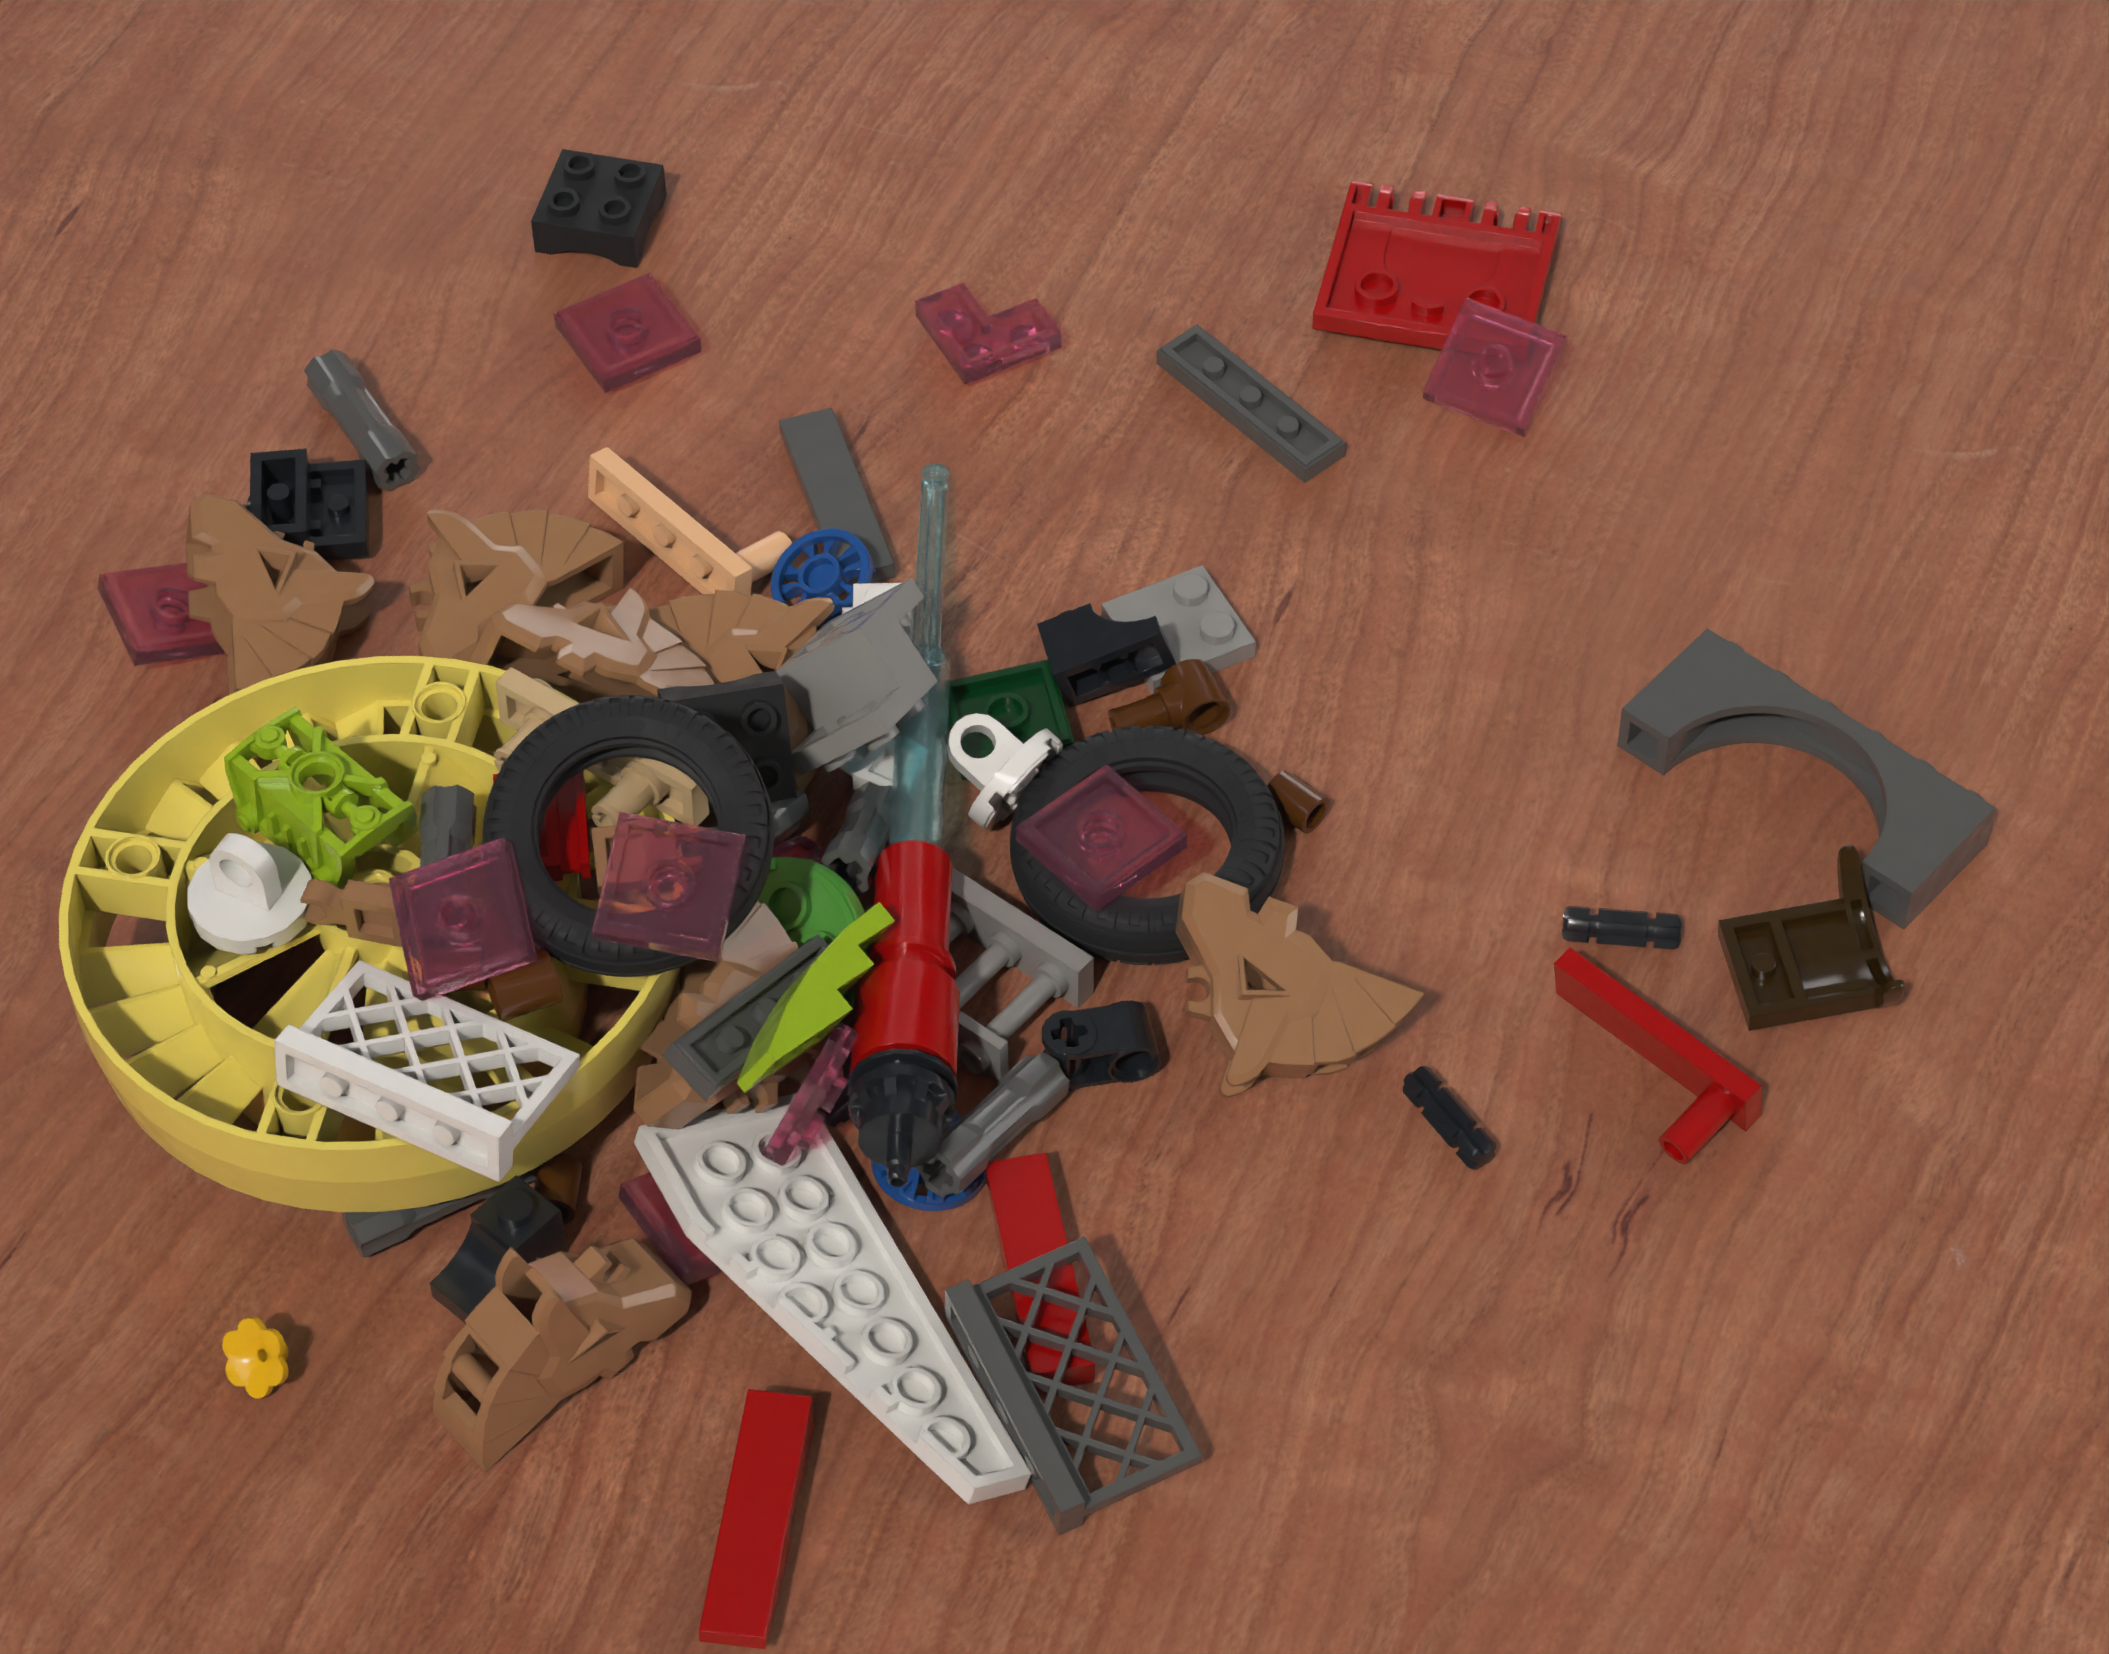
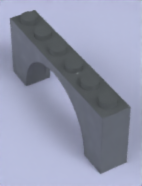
[1617,628,1996,929]

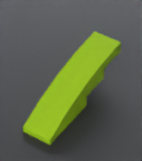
[737,902,895,1093]

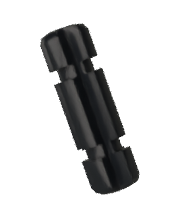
[1562,906,1682,950]
[1403,1066,1496,1170]

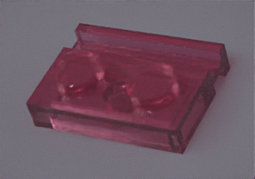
[761,1022,858,1167]

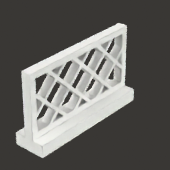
[274,960,580,1182]

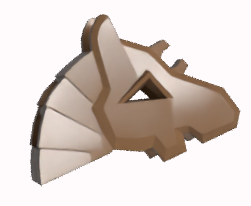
[186,494,374,695]
[409,510,624,662]
[469,588,714,703]
[649,590,834,792]
[1175,872,1424,1097]
[633,900,845,1130]
[433,1238,692,1473]

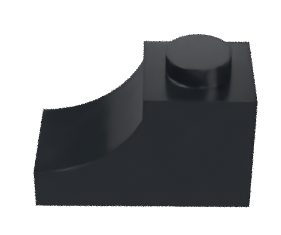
[1037,603,1176,708]
[430,1175,568,1324]

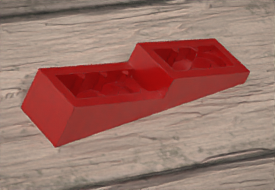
[985,1152,1096,1392]
[699,1389,813,1649]

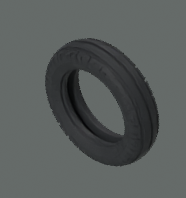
[482,695,774,977]
[1010,726,1285,965]

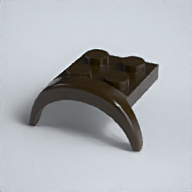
[1718,845,1905,1031]

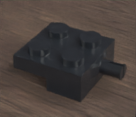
[242,448,369,560]

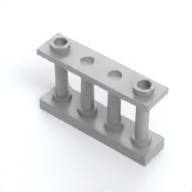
[904,838,1094,1084]

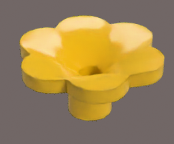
[222,1316,289,1399]

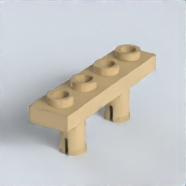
[493,667,709,829]

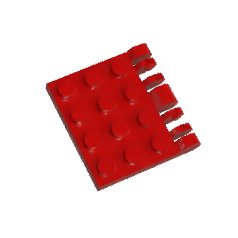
[1312,180,1562,363]

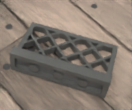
[945,1236,1202,1536]

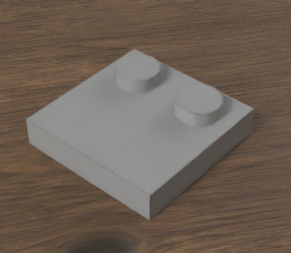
[1101,565,1256,694]

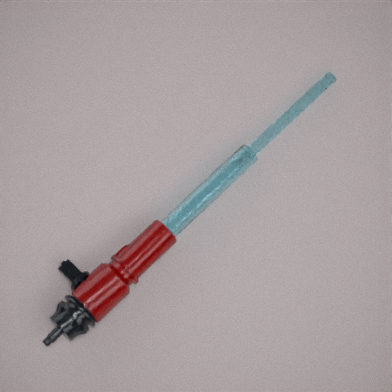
[816,463,960,1187]

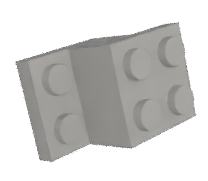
[776,578,938,776]

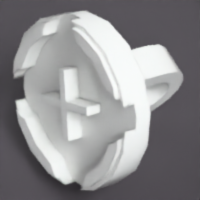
[947,713,1063,831]
[187,833,312,955]

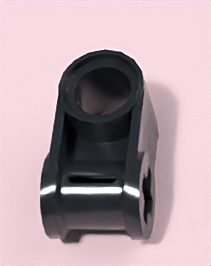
[1041,1001,1162,1091]

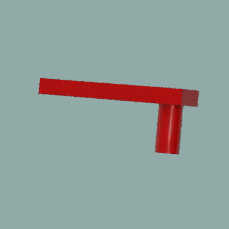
[1554,947,1762,1164]

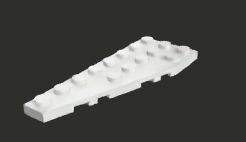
[634,1092,1031,1504]

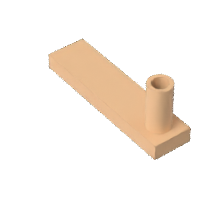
[588,447,792,596]

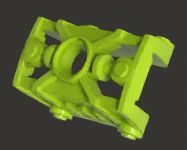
[224,707,418,889]

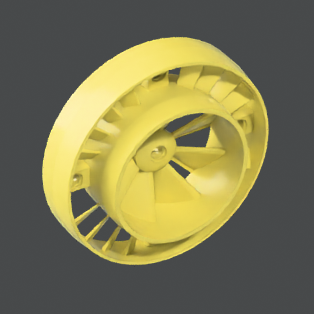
[59,656,687,1212]

